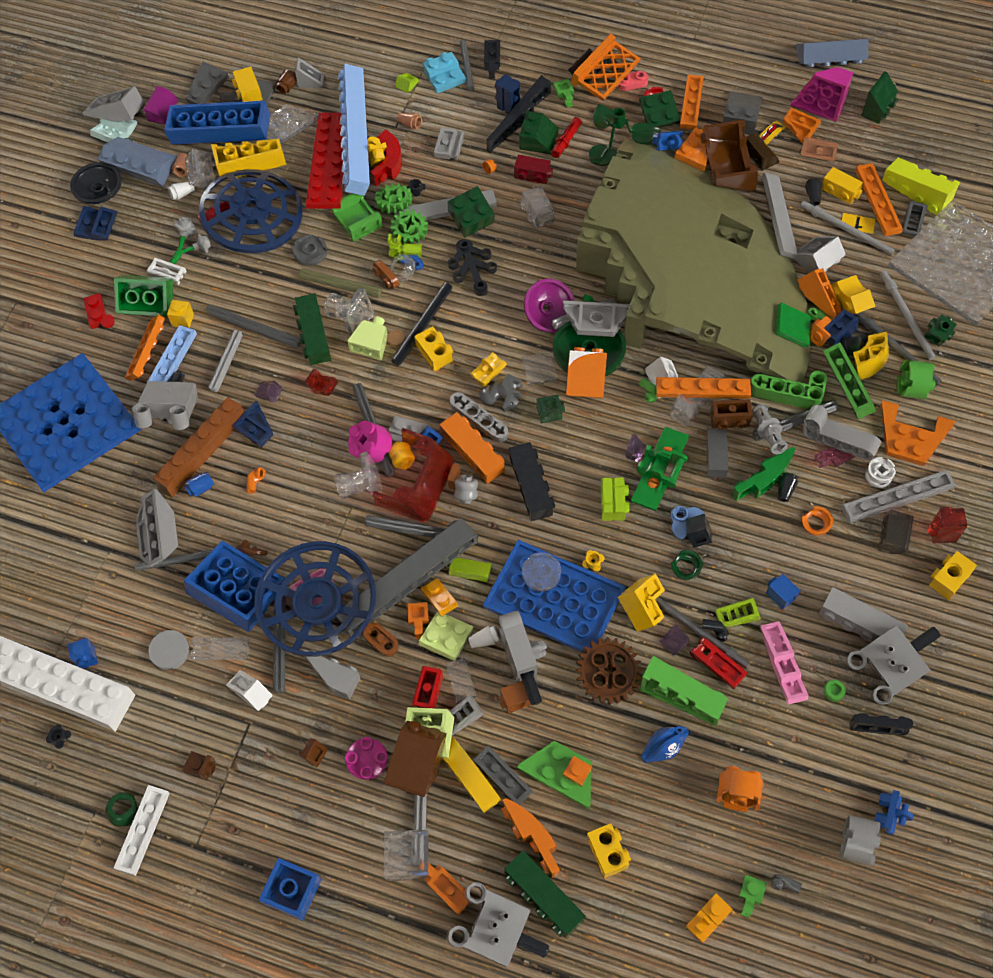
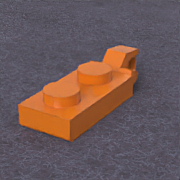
[420,860,474,916]

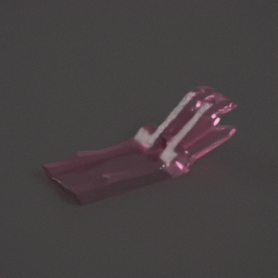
[813,447,857,468]

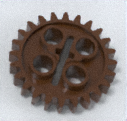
[575,637,642,705]

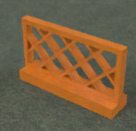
[571,34,641,101]

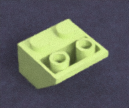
[405,707,454,758]

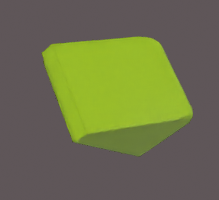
[395,73,419,93]

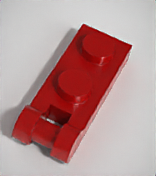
[689,637,748,690]

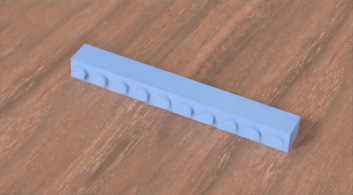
[338,64,370,196]

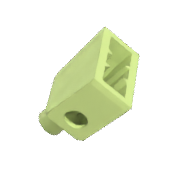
[348,316,388,360]

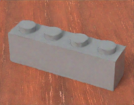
[819,587,908,642]

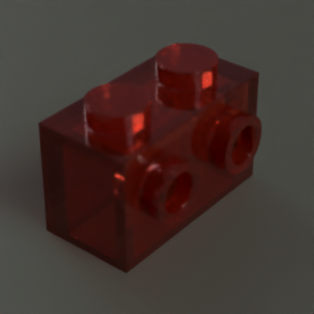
[928,507,968,544]

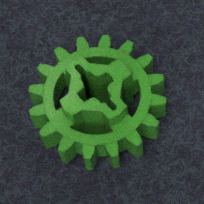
[375,183,413,214]
[391,209,428,244]

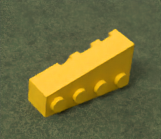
[211,139,286,180]

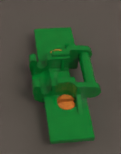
[631,427,689,511]

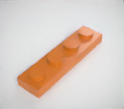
[680,74,704,130]
[124,315,165,381]

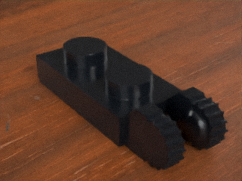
[849,713,914,735]

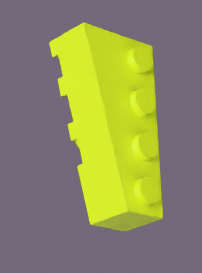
[882,157,960,217]

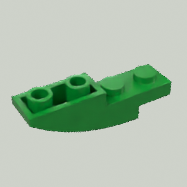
[732,447,795,501]

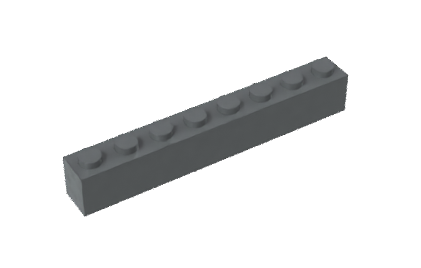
[336,518,478,636]

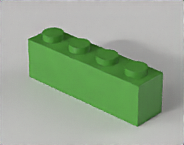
[823,343,876,420]

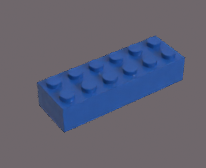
[164,101,270,144]

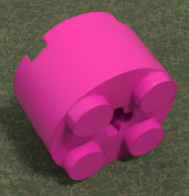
[348,421,392,463]

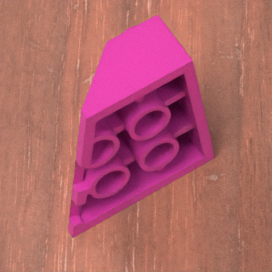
[790,67,854,122]

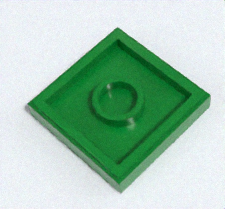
[776,302,811,348]

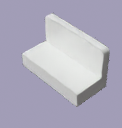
[645,356,678,399]

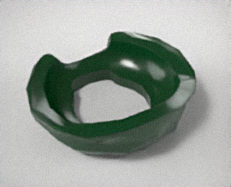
[671,550,703,580]
[105,792,138,827]

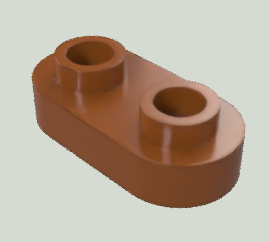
[372,259,400,289]
[363,623,399,657]

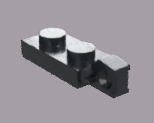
[484,40,500,78]

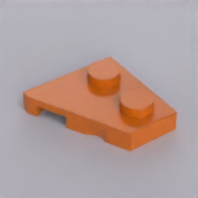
[783,108,821,144]

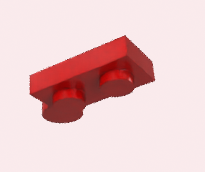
[83,293,115,329]

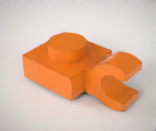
[408,602,429,639]

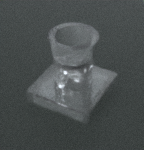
[324,288,375,336]
[335,452,384,503]

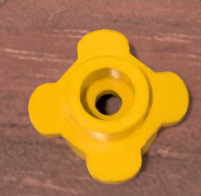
[582,550,604,572]

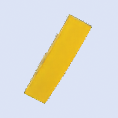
[442,736,501,813]

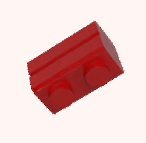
[412,666,444,709]

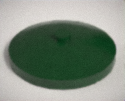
[553,321,626,376]

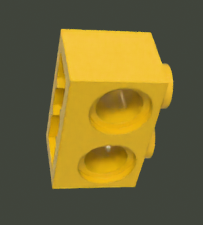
[414,326,453,371]
[587,823,631,879]

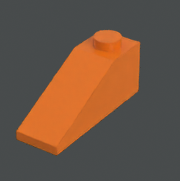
[797,268,843,319]

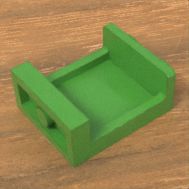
[332,193,383,242]

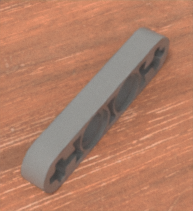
[450,392,508,442]

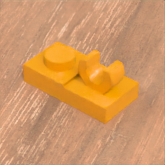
[686,893,733,943]

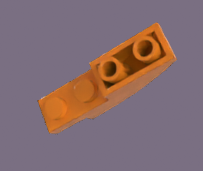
[501,798,560,878]

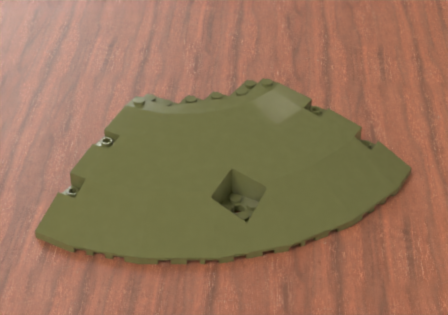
[576,137,810,383]

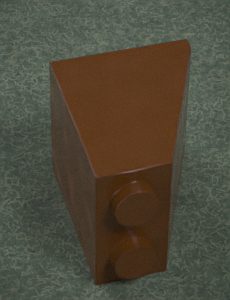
[384,721,447,797]

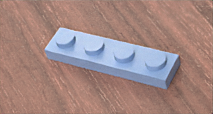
[147,325,197,382]

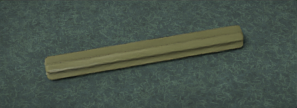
[299,268,382,298]

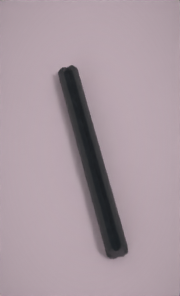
[391,282,452,366]

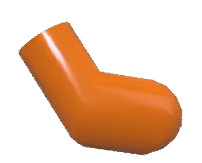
[246,467,266,494]

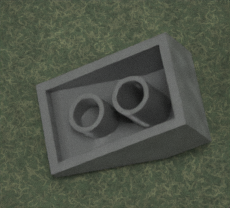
[722,91,763,135]

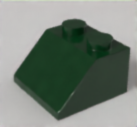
[861,71,898,124]
[519,111,559,155]

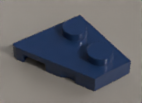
[232,401,273,448]

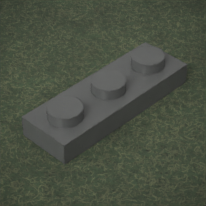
[473,745,533,805]

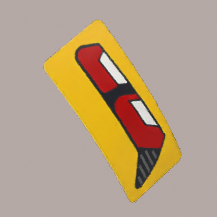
[759,121,786,144]

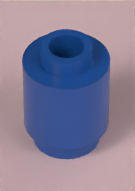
[184,472,214,498]

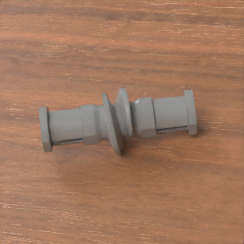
[752,404,788,454]

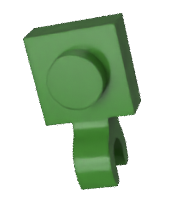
[553,79,574,108]
[738,875,767,918]

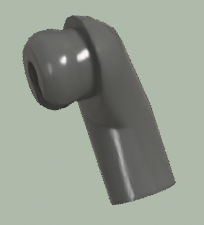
[771,874,802,894]

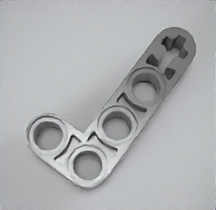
[803,405,881,460]

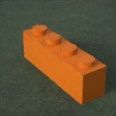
[439,412,505,484]

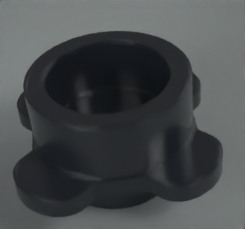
[406,179,426,197]
[46,725,71,749]

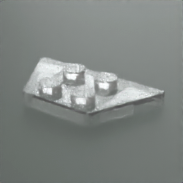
[266,104,319,144]

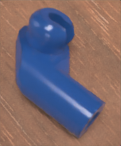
[401,255,424,270]

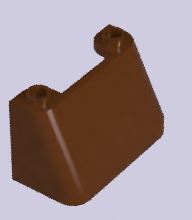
[700,119,758,192]

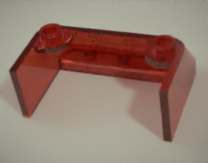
[373,428,454,522]

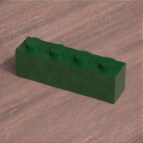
[293,293,332,365]
[504,851,586,939]

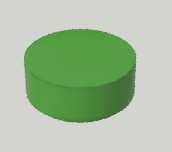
[823,680,846,702]

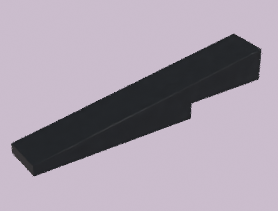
[486,75,551,153]

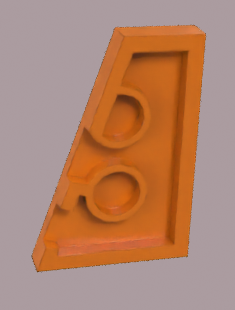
[674,127,707,171]

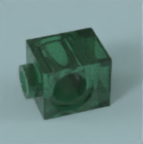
[536,395,565,424]

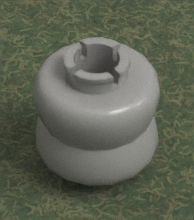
[454,475,478,504]

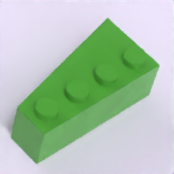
[640,656,728,726]

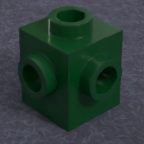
[924,314,957,346]

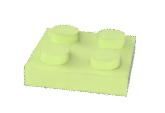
[419,612,473,661]

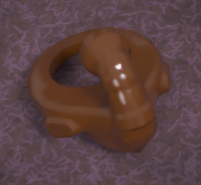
[236,540,268,556]

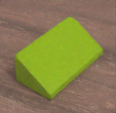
[449,557,492,582]

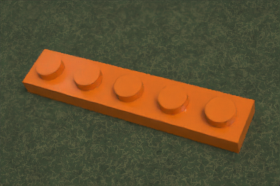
[855,163,903,237]
[656,377,751,399]

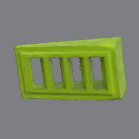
[715,597,761,628]

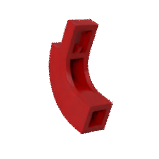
[370,130,402,187]

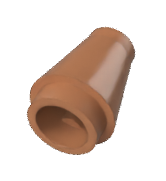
[397,113,422,130]
[172,153,189,177]

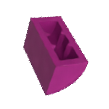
[144,86,178,125]

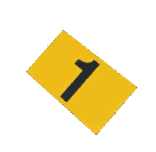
[841,213,876,234]

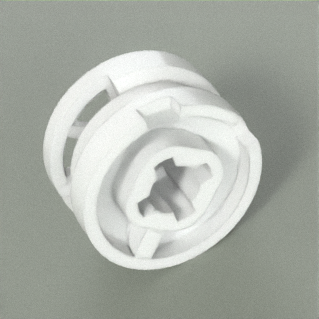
[865,457,896,488]

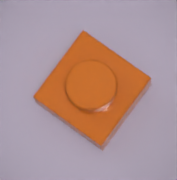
[563,756,592,787]

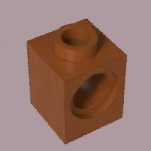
[498,681,531,714]

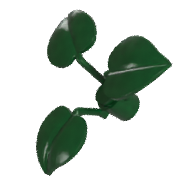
[589,103,662,166]

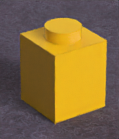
[167,300,194,328]

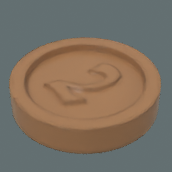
[387,330,405,347]

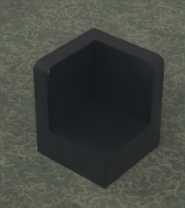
[842,334,868,356]
[686,514,712,548]

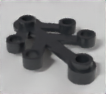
[448,239,497,296]

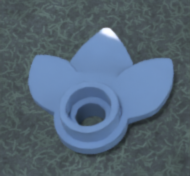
[670,506,705,540]

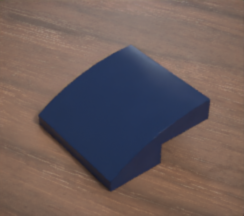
[74,206,117,240]

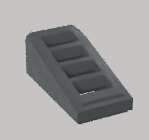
[902,201,928,237]

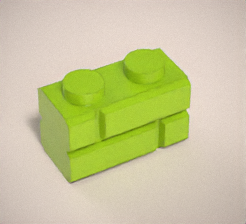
[601,477,629,521]

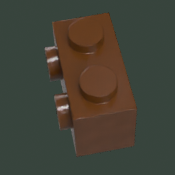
[710,399,753,429]

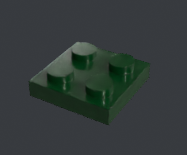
[639,90,680,128]

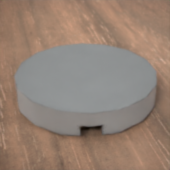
[148,630,190,670]

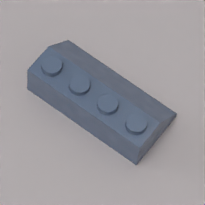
[796,39,869,67]
[98,137,177,187]

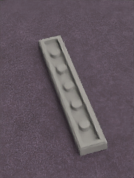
[762,172,798,259]
[394,189,497,222]
[841,470,956,524]

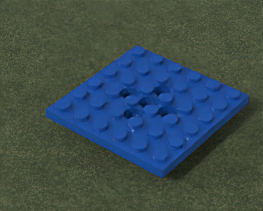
[0,353,141,493]

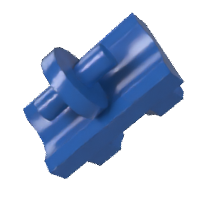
[653,131,684,151]
[874,790,914,835]

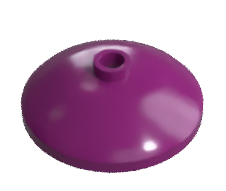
[524,279,575,333]

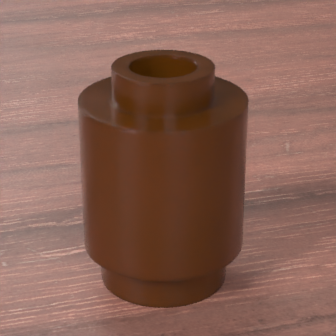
[275,70,297,94]

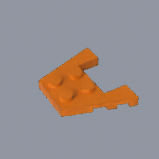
[880,400,955,466]

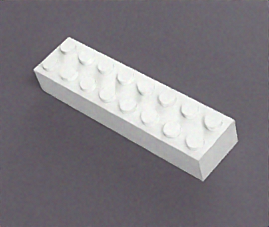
[0,636,135,732]

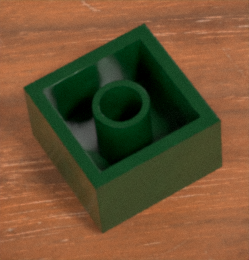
[447,186,495,238]

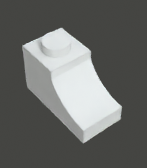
[226,670,273,711]

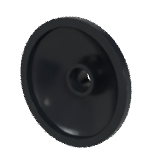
[70,162,122,204]

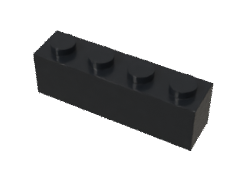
[509,442,555,521]

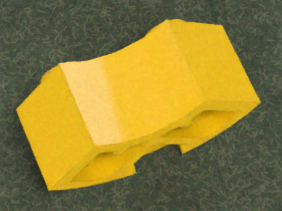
[831,275,876,314]
[853,332,889,380]

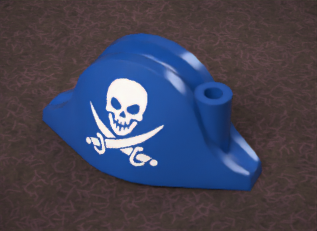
[641,726,689,763]

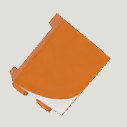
[566,347,607,398]

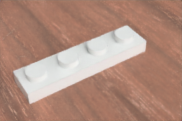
[114,785,170,876]

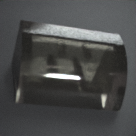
[878,509,914,554]

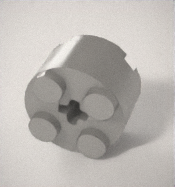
[840,815,881,866]

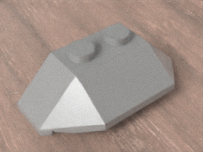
[136,489,178,567]

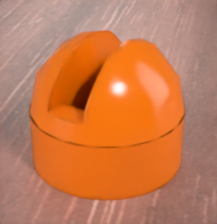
[482,159,497,174]

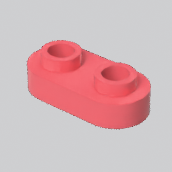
[617,71,649,91]

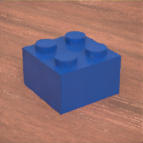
[259,858,322,922]

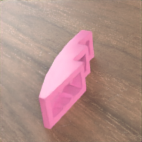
[760,621,809,704]

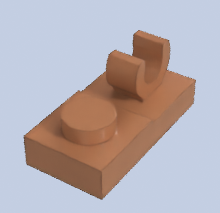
[801,137,838,161]

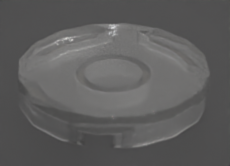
[522,552,562,591]

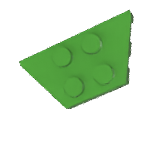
[517,741,592,810]

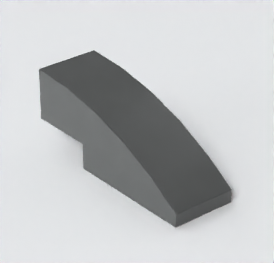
[706,429,728,478]

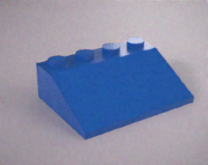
[184,540,285,633]

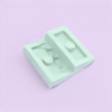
[90,119,137,142]

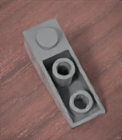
[303,649,360,700]

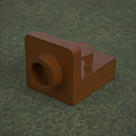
[183,751,216,781]

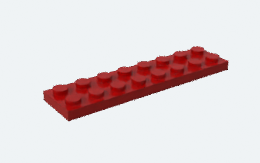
[306,112,344,209]

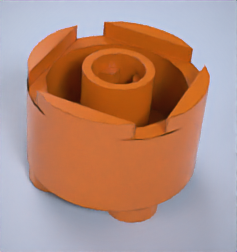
[716,766,763,812]

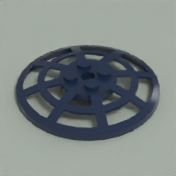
[199,169,303,253]
[255,541,376,657]

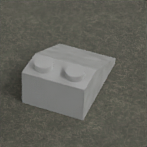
[82,86,145,122]

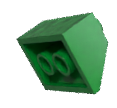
[114,275,173,316]

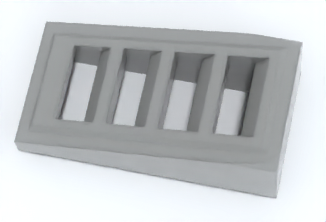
[449,696,484,736]

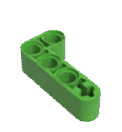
[750,371,827,409]

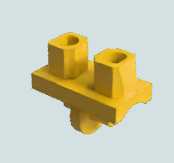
[367,137,387,167]
[471,352,507,387]

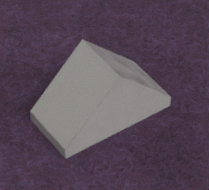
[295,57,324,88]

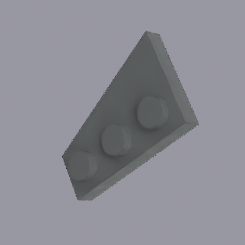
[186,61,229,104]

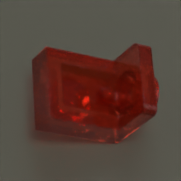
[305,369,338,396]

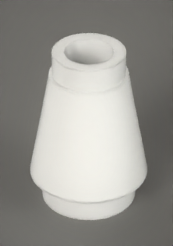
[168,181,195,200]
[468,625,500,649]

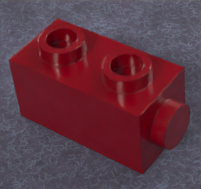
[514,154,553,185]

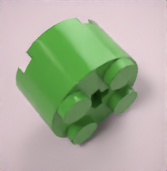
[896,360,935,400]

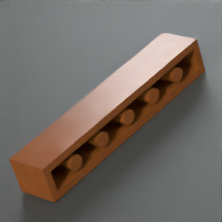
[153,397,244,498]

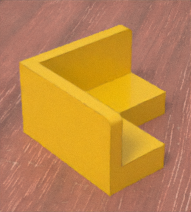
[618,573,665,631]

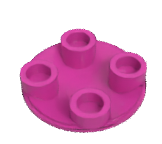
[345,737,388,780]

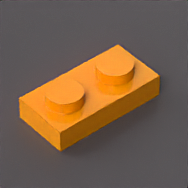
[421,578,458,617]

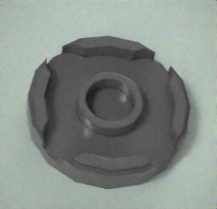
[292,234,328,266]

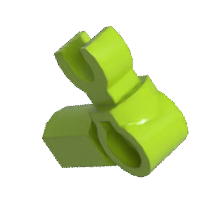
[387,234,422,258]

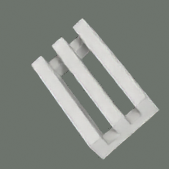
[147,258,187,285]

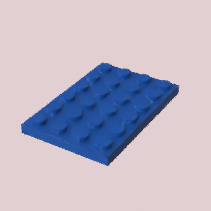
[483,540,626,654]

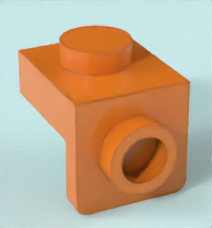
[810,316,832,347]

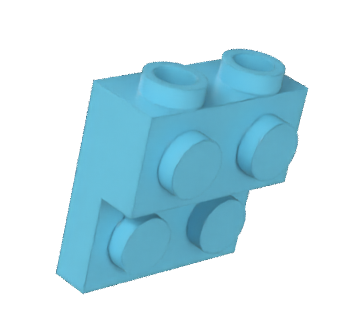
[423,52,466,94]

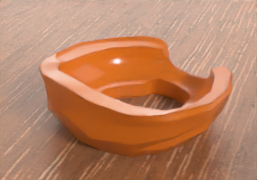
[802,506,834,536]

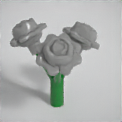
[169,217,211,265]

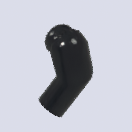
[702,619,729,642]

